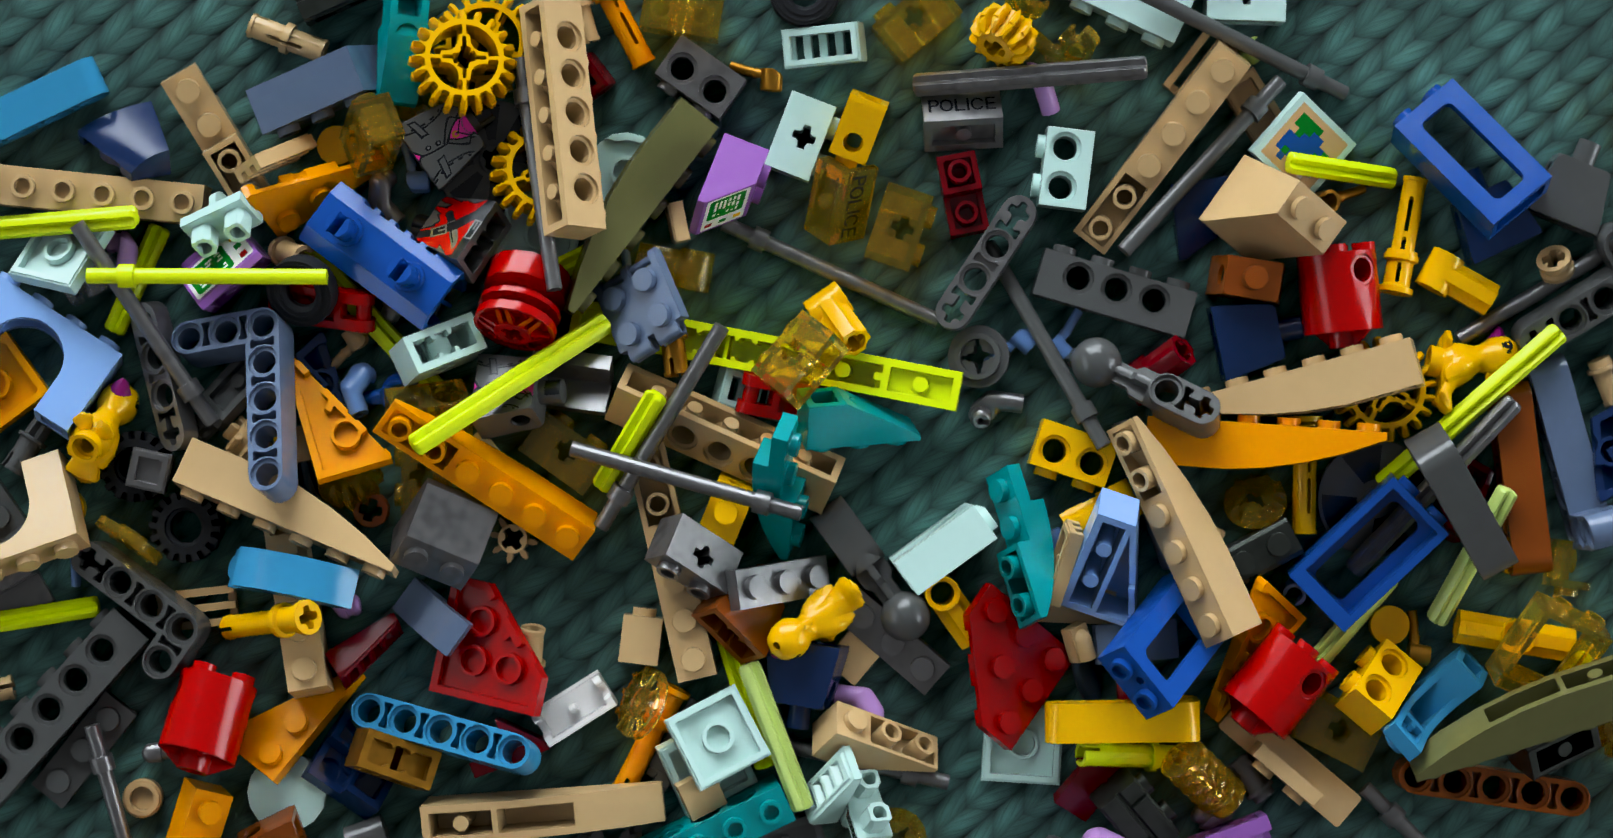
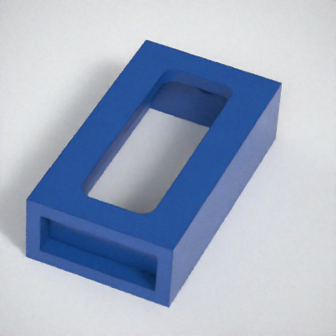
[1390,78,1552,240]
[1287,472,1449,632]
[1097,573,1224,720]

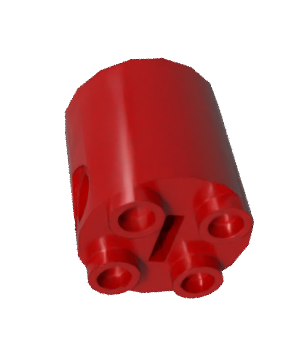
[1296,241,1383,349]
[1222,622,1339,740]
[158,660,258,776]

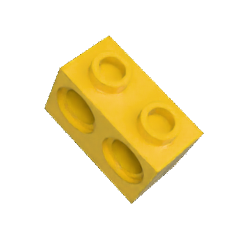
[1027,418,1116,493]
[1335,638,1423,736]

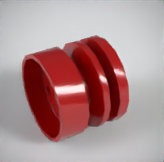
[473,249,571,351]

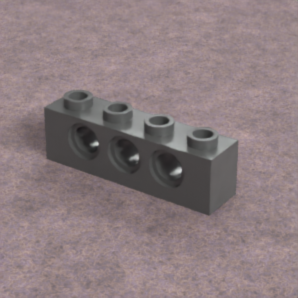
[1030,244,1198,339]

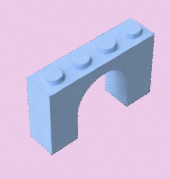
[0,271,123,440]

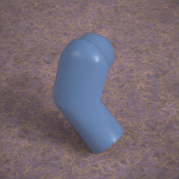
[340,362,377,419]

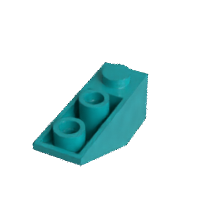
[797,387,921,452]

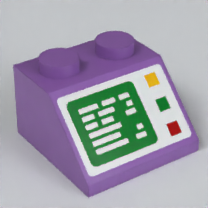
[689,133,772,235]
[181,235,272,313]

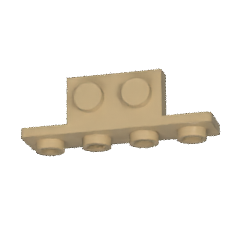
[1218,709,1361,827]

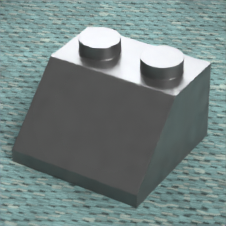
[389,478,499,590]

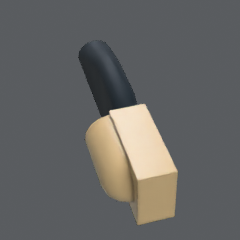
[296,425,319,499]
[1061,621,1102,700]

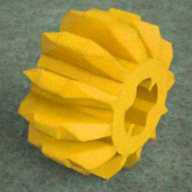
[969,2,1038,67]

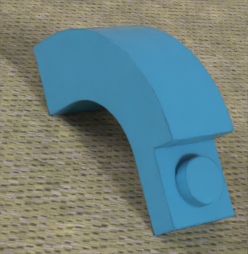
[228,546,360,609]
[1381,644,1488,762]

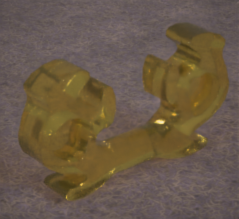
[1005,0,1100,63]

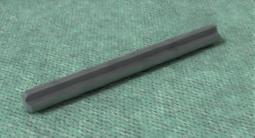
[912,56,1148,97]
[1346,395,1521,577]

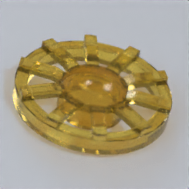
[95,514,163,566]
[615,666,668,740]

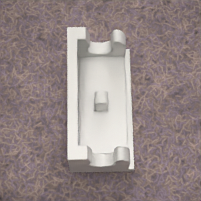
[531,669,618,748]

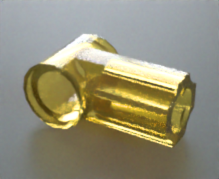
[635,242,716,294]

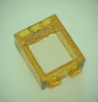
[1485,591,1613,692]

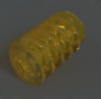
[1161,741,1246,819]

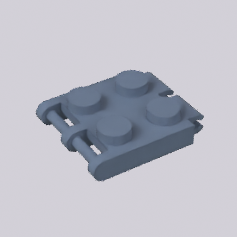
[593,247,689,363]

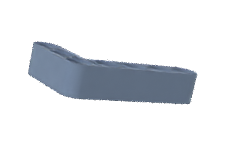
[171,307,298,503]
[1524,353,1613,551]

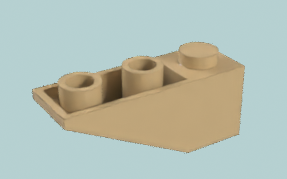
[812,700,938,773]

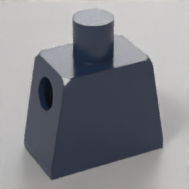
[1450,166,1542,266]
[1206,304,1304,381]
[767,640,849,730]

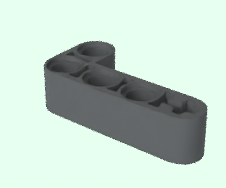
[1511,221,1613,350]
[1403,422,1519,581]
[71,541,211,679]

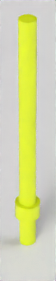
[85,264,328,288]

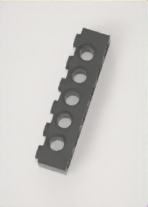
[0,606,155,809]

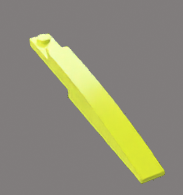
[569,301,964,412]

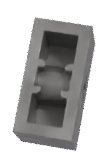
[644,513,743,600]

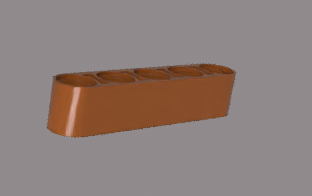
[1487,380,1553,576]
[1392,756,1591,817]

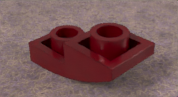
[936,150,989,239]
[1053,758,1121,822]

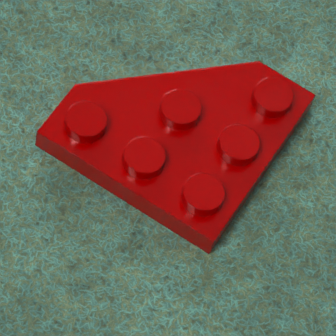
[428,578,548,717]
[963,583,1071,750]

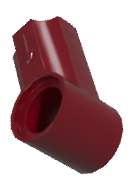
[1128,335,1196,406]

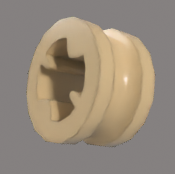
[1536,245,1575,284]

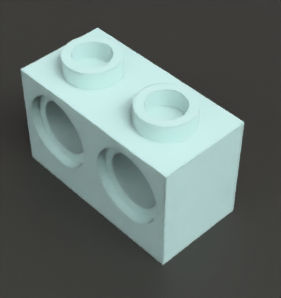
[1030,126,1096,212]

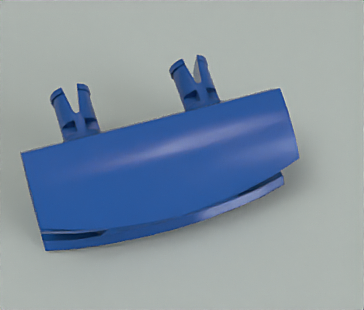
[299,181,467,330]

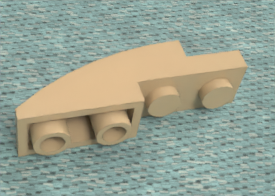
[160,62,270,208]

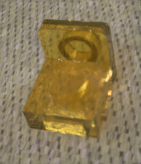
[1542,538,1591,597]

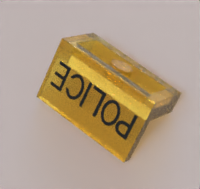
[804,156,879,246]

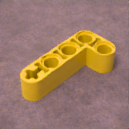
[1045,695,1200,744]

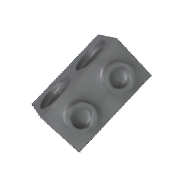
[655,35,747,122]

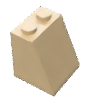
[1199,154,1346,260]

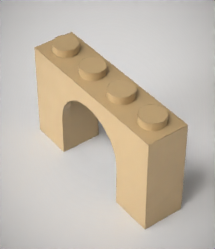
[0,449,91,581]

